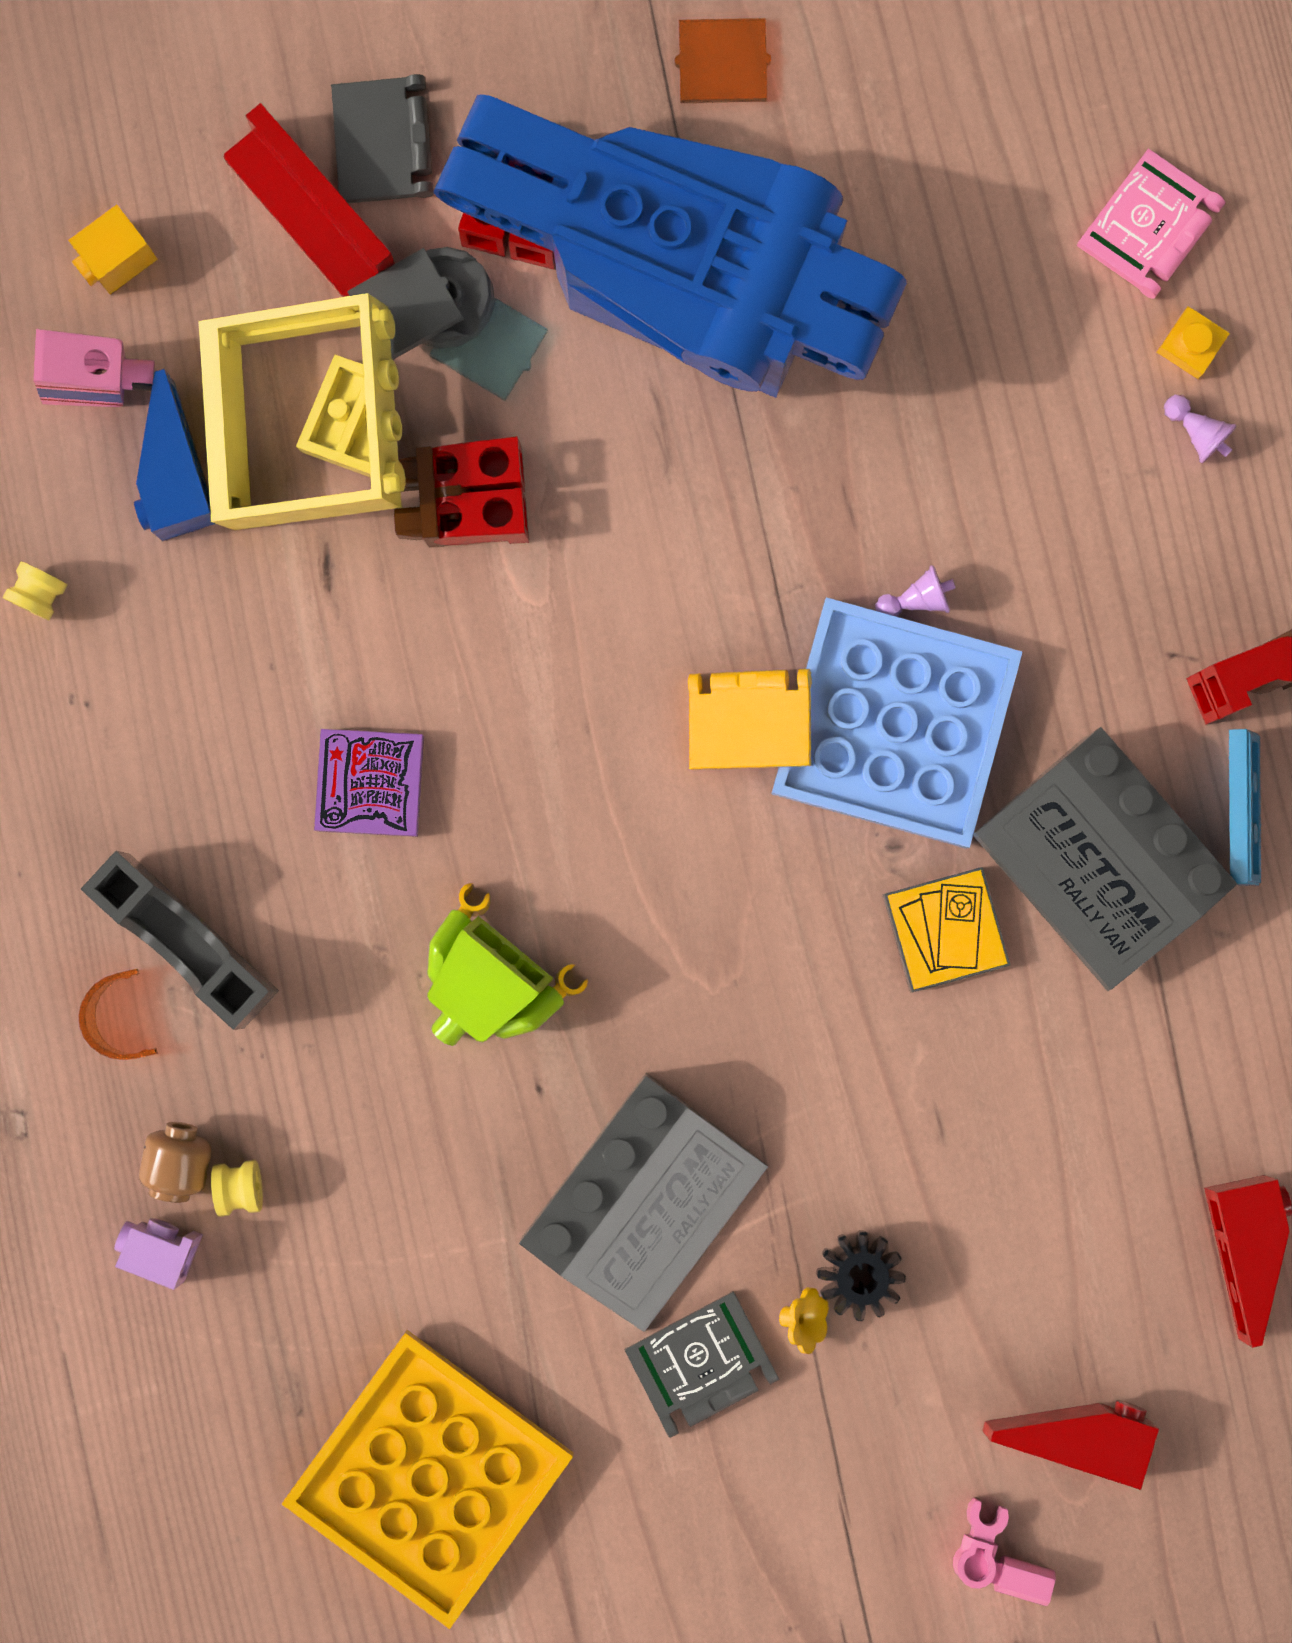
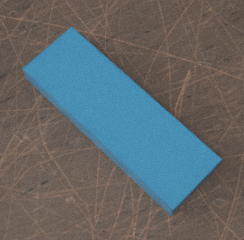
[1229,729,1261,886]

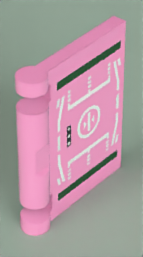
[1077,149,1225,299]

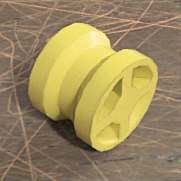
[2,561,68,621]
[211,1160,263,1217]

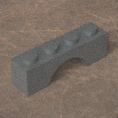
[80,851,279,1030]

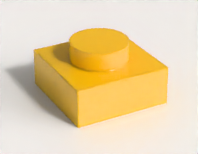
[1156,306,1230,379]

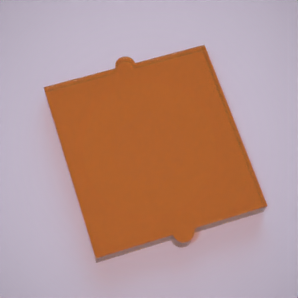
[675,18,771,103]

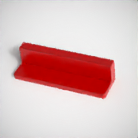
[223,103,395,297]

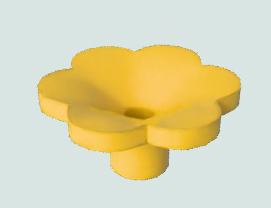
[779,1287,829,1354]

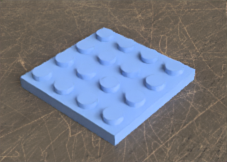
[771,597,1022,849]

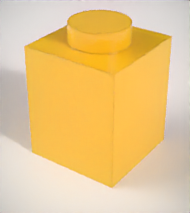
[68,204,158,295]

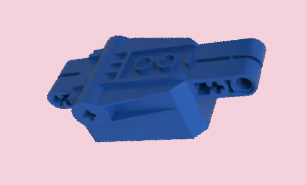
[433,94,907,398]

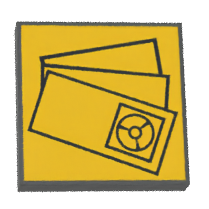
[882,867,1010,993]

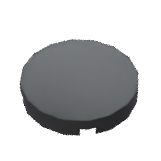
[422,247,495,349]

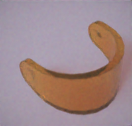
[79,969,158,1060]

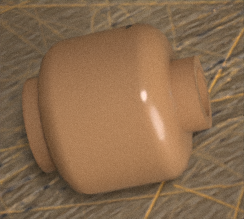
[139,1122,211,1203]

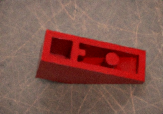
[1204,1175,1292,1348]
[982,1400,1159,1490]

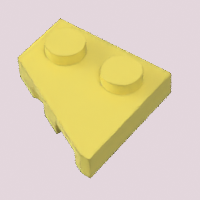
[296,355,371,478]

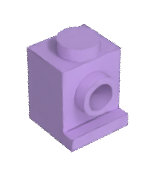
[114,1218,203,1290]

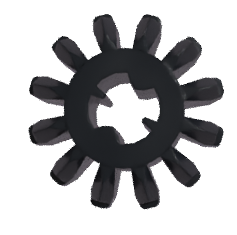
[816,1230,906,1321]

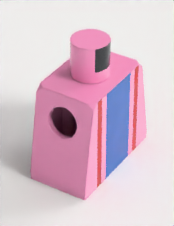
[33,329,155,407]

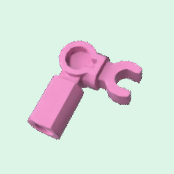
[953,1498,1056,1606]

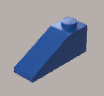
[134,369,215,541]

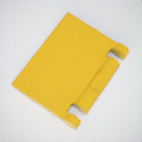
[688,669,812,770]

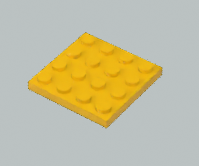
[282,1330,574,1629]

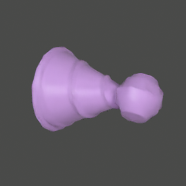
[1164,394,1236,463]
[875,565,956,617]

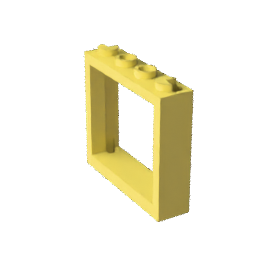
[199,293,406,530]

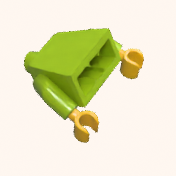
[427,883,588,1046]

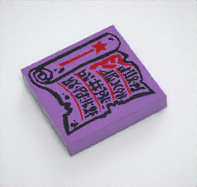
[314,729,424,837]

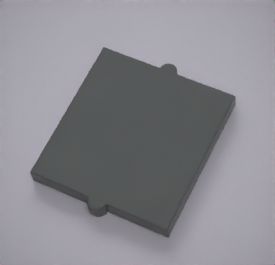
[347,248,464,360]

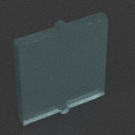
[430,297,548,401]

